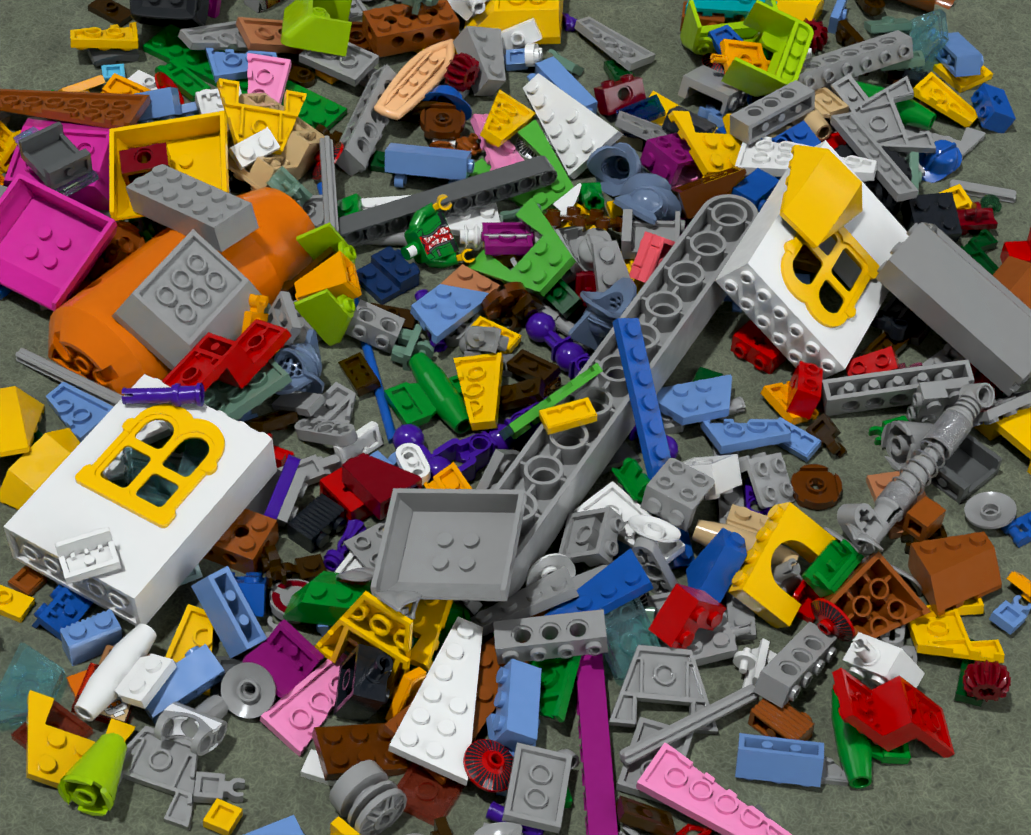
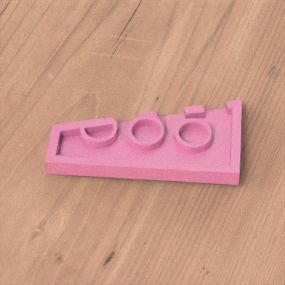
[247,53,292,104]
[470,114,524,171]
[260,653,347,757]

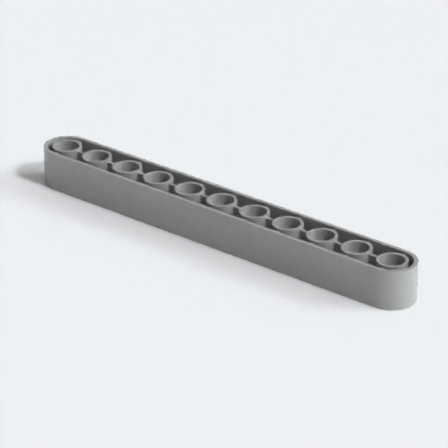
[492,194,758,602]

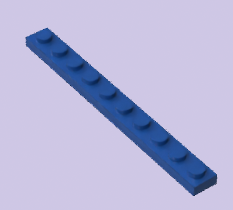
[612,318,695,569]

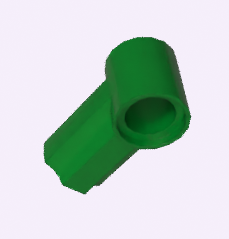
[576,182,604,211]

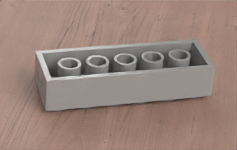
[126,164,259,252]

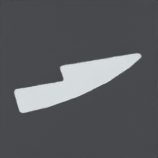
[552,183,581,229]

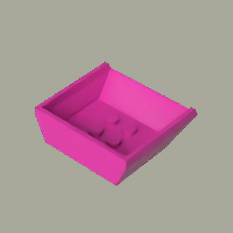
[3,117,137,210]
[0,173,118,311]

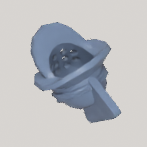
[586,142,647,197]
[613,173,682,225]
[568,277,637,350]
[274,329,324,395]

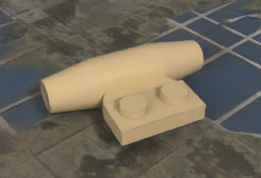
[768,87,849,141]
[692,504,799,566]

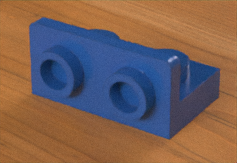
[32,584,93,641]

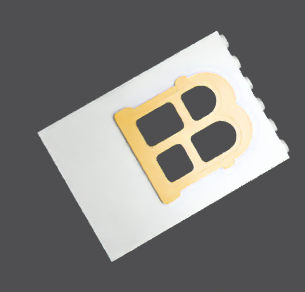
[715,140,909,380]
[3,374,277,626]

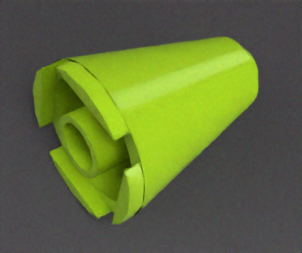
[57,733,127,816]

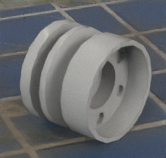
[329,760,407,835]

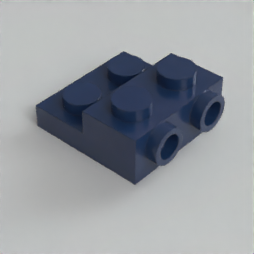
[356,246,420,305]

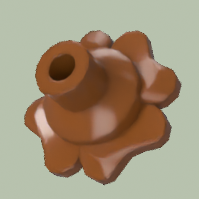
[456,133,482,156]

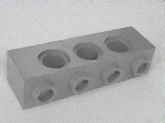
[730,80,815,145]
[493,609,608,664]
[753,622,838,708]

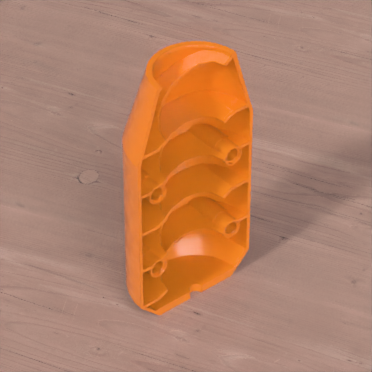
[48,187,315,396]

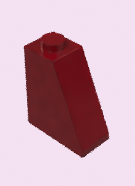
[342,453,422,520]

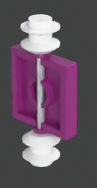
[459,222,555,256]

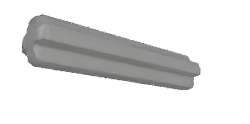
[949,179,1017,203]

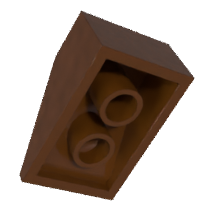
[671,166,746,221]

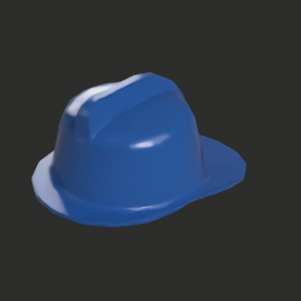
[422,85,472,121]
[919,140,962,183]

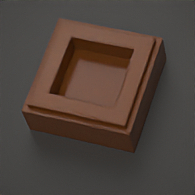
[8,565,47,597]

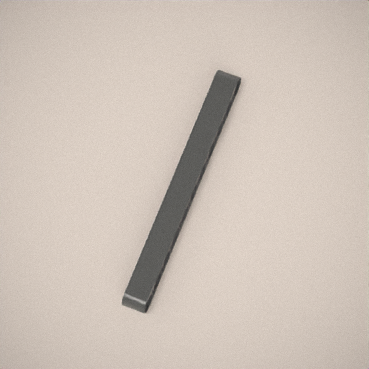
[315,156,557,247]

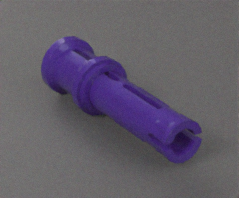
[122,383,205,407]

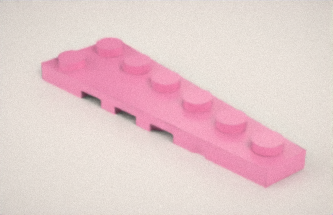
[636,742,792,835]

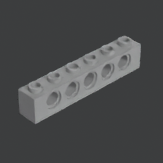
[797,30,913,90]
[336,64,397,176]
[820,359,974,416]

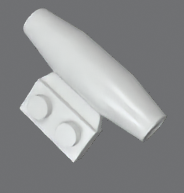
[74,623,177,721]

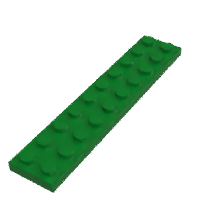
[143,23,347,130]

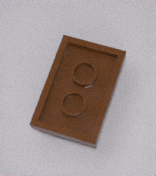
[312,723,409,781]

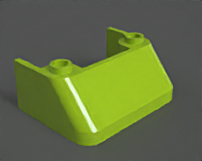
[280,0,352,57]
[680,0,778,55]
[721,0,814,97]
[294,222,357,346]

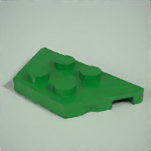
[529,635,581,722]

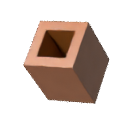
[902,496,946,542]

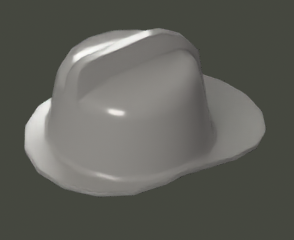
[575,228,612,272]

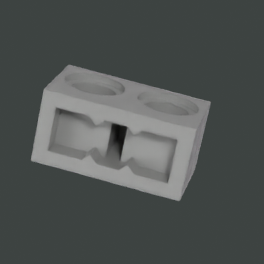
[345,299,405,353]

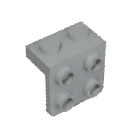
[738,452,795,509]
[640,458,715,531]
[246,469,308,528]

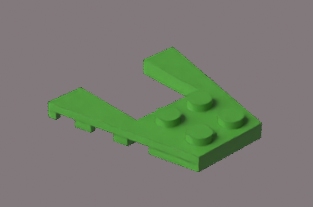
[468,120,574,214]
[467,198,576,297]
[499,363,603,441]

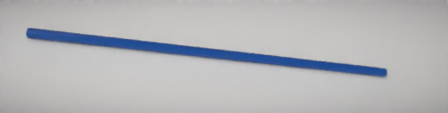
[317,182,395,444]

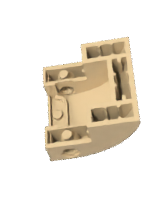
[227,93,325,190]

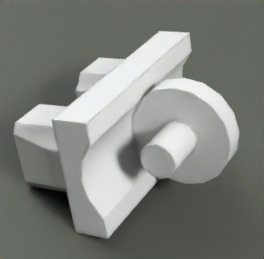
[733,638,777,688]

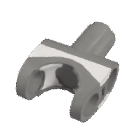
[154,695,228,756]

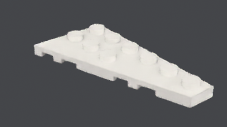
[523,73,624,179]
[735,136,877,182]
[388,616,483,786]

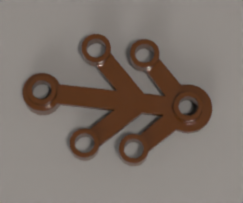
[544,206,623,232]

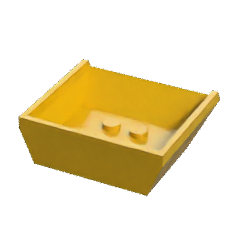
[464,0,564,44]
[109,111,229,221]

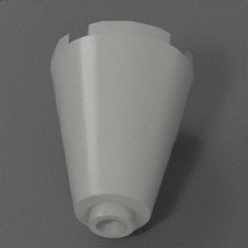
[881,420,934,471]

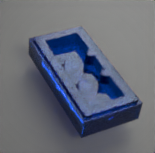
[616,94,666,122]

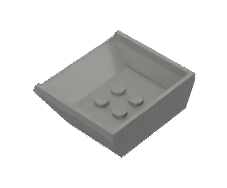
[112,229,271,370]
[370,488,527,601]

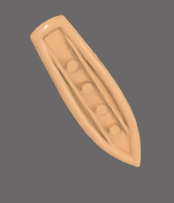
[374,39,455,120]

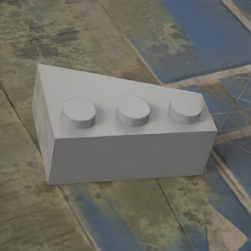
[453,26,506,96]

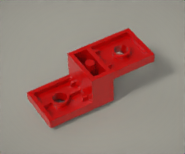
[162,319,291,392]
[832,667,955,758]

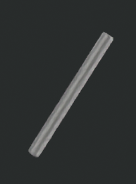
[319,136,339,232]
[15,348,123,407]
[619,684,760,765]

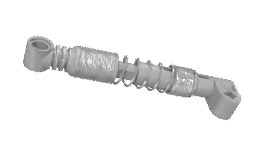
[837,383,995,554]

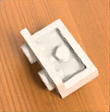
[55,527,121,585]

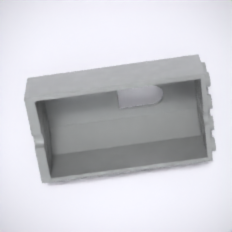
[876,222,1031,397]

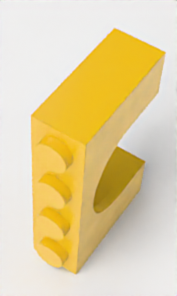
[728,502,836,628]

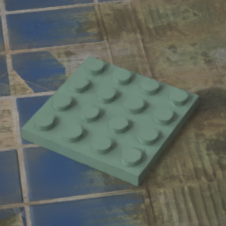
[204,358,292,421]

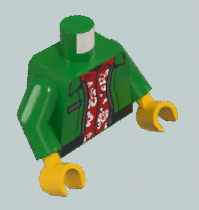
[401,194,475,269]

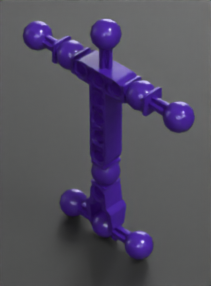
[393,312,679,483]

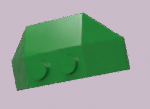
[283,571,372,626]

